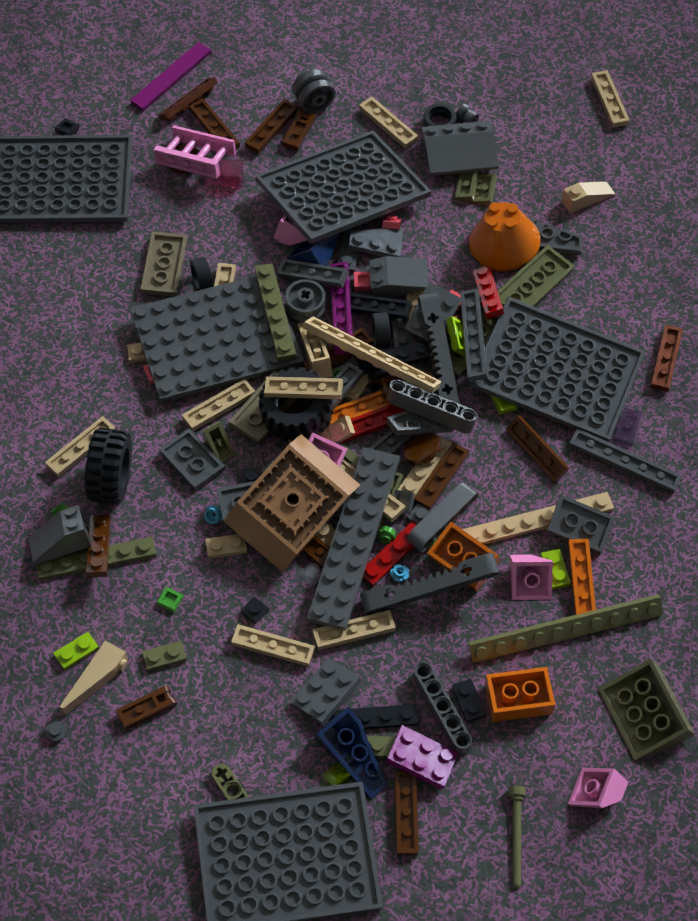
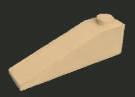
[297,322,333,378]
[59,641,128,716]

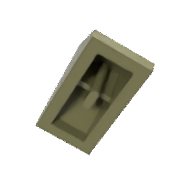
[203,421,235,462]

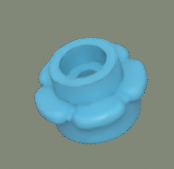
[204,505,222,524]
[390,564,409,582]

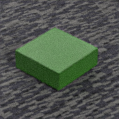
[156,587,184,613]

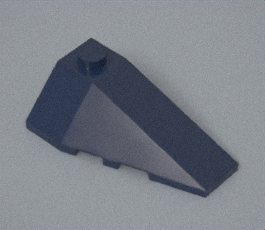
[286,233,339,266]
[313,707,387,799]

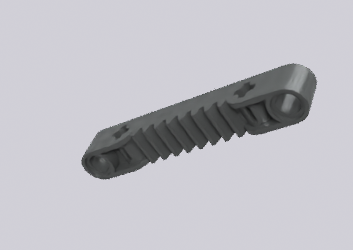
[418,293,460,404]
[360,553,499,615]

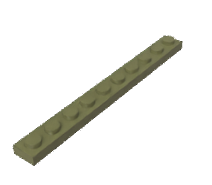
[468,594,663,663]

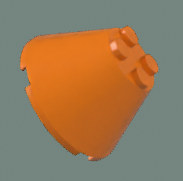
[469,202,540,272]

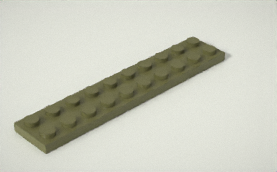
[431,245,575,379]

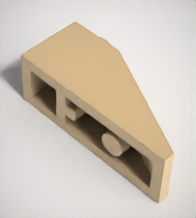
[562,182,615,213]

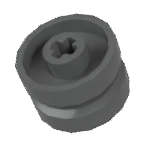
[292,69,336,113]
[286,280,325,324]

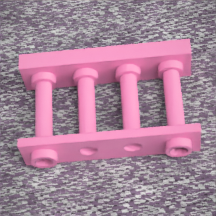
[153,125,236,179]

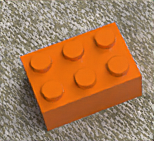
[427,522,501,592]
[484,667,555,722]

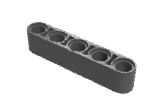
[386,380,477,434]
[406,482,479,552]
[413,662,472,756]

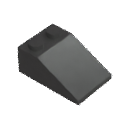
[369,256,429,298]
[29,505,91,565]

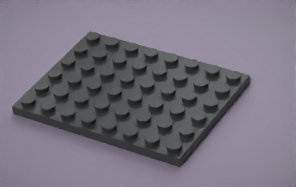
[255,131,431,244]
[0,135,133,223]
[130,276,304,403]
[469,297,646,442]
[194,782,383,921]

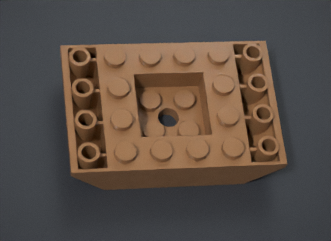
[223,434,360,573]

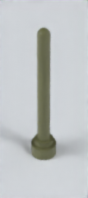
[509,786,526,889]

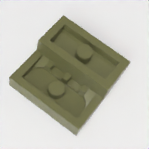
[455,171,497,205]

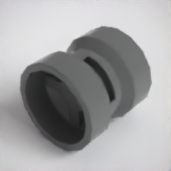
[456,104,479,123]

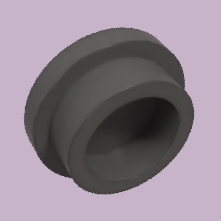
[45,721,66,742]

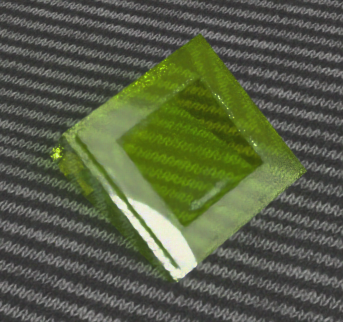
[321,763,351,786]

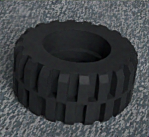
[258,367,333,442]
[84,428,132,505]

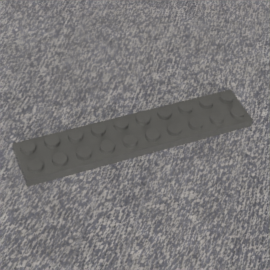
[307,447,400,631]

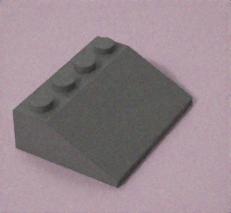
[422,121,499,176]

